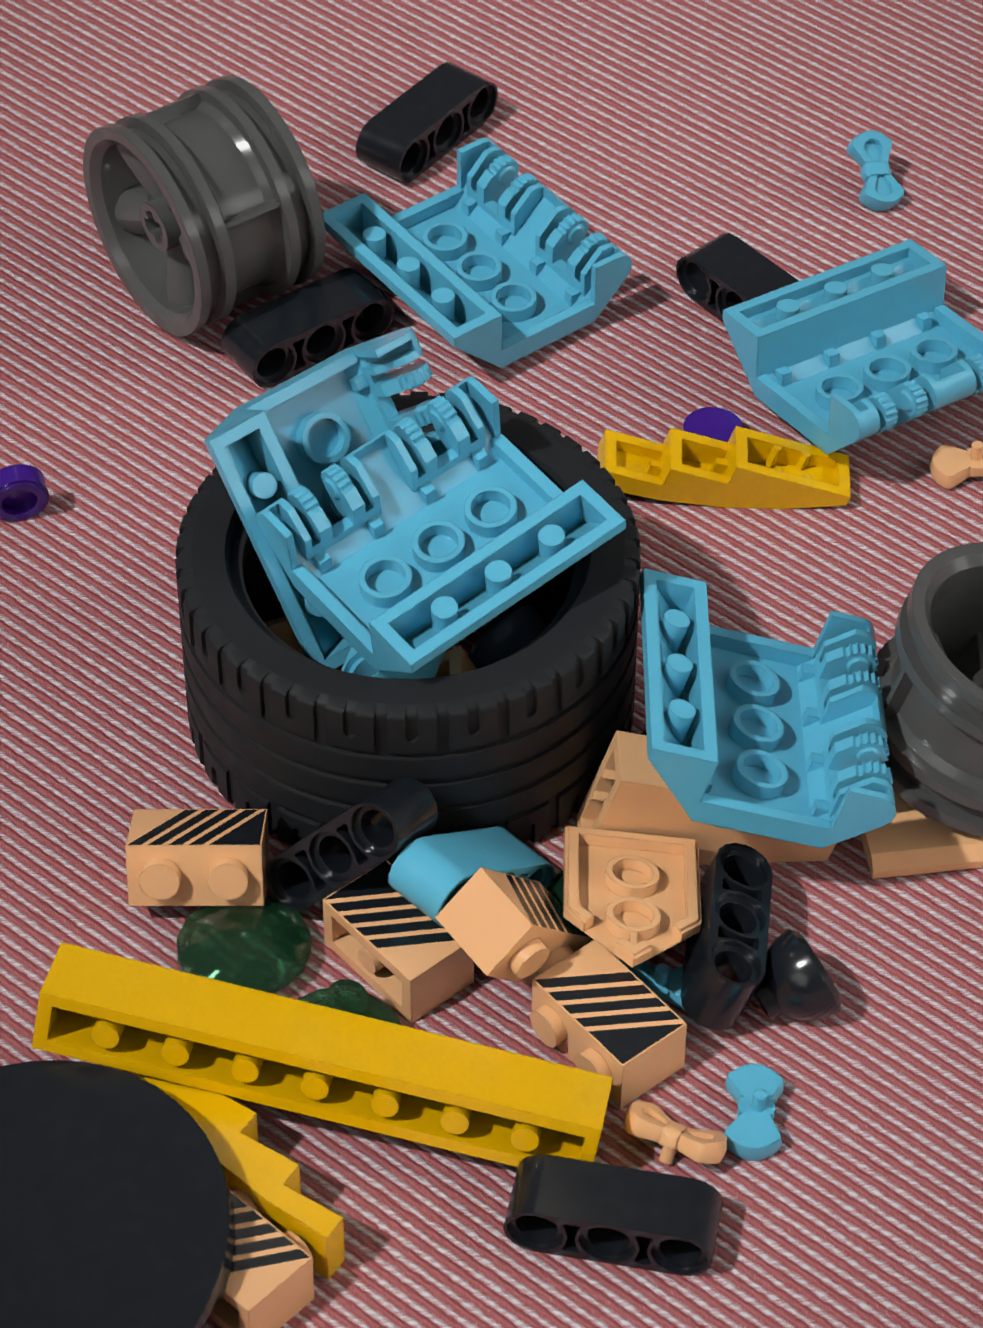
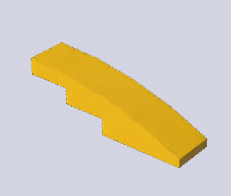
[597,426,851,509]
[133,1073,345,1280]

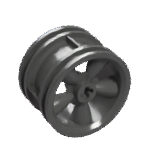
[83,75,326,336]
[874,542,983,837]

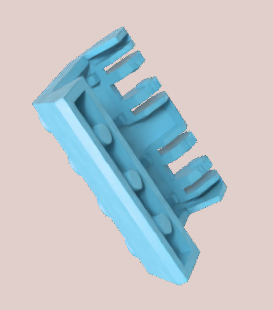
[323,138,632,368]
[722,239,983,454]
[204,327,447,669]
[256,376,626,673]
[640,568,896,848]

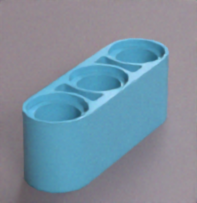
[388,826,554,926]

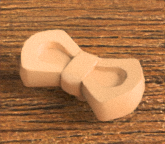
[930,441,983,489]
[624,1101,727,1165]

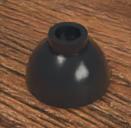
[754,929,841,1021]

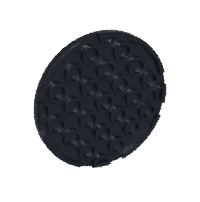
[0,1060,235,1328]

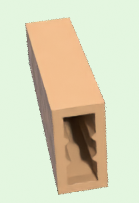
[576,730,836,865]

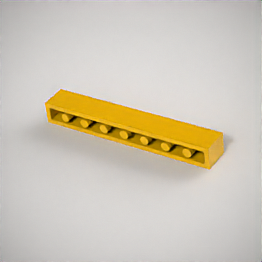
[32,942,613,1167]

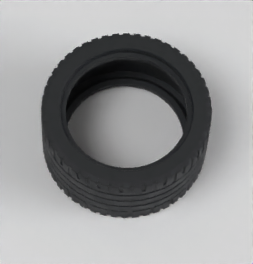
[175,391,641,864]

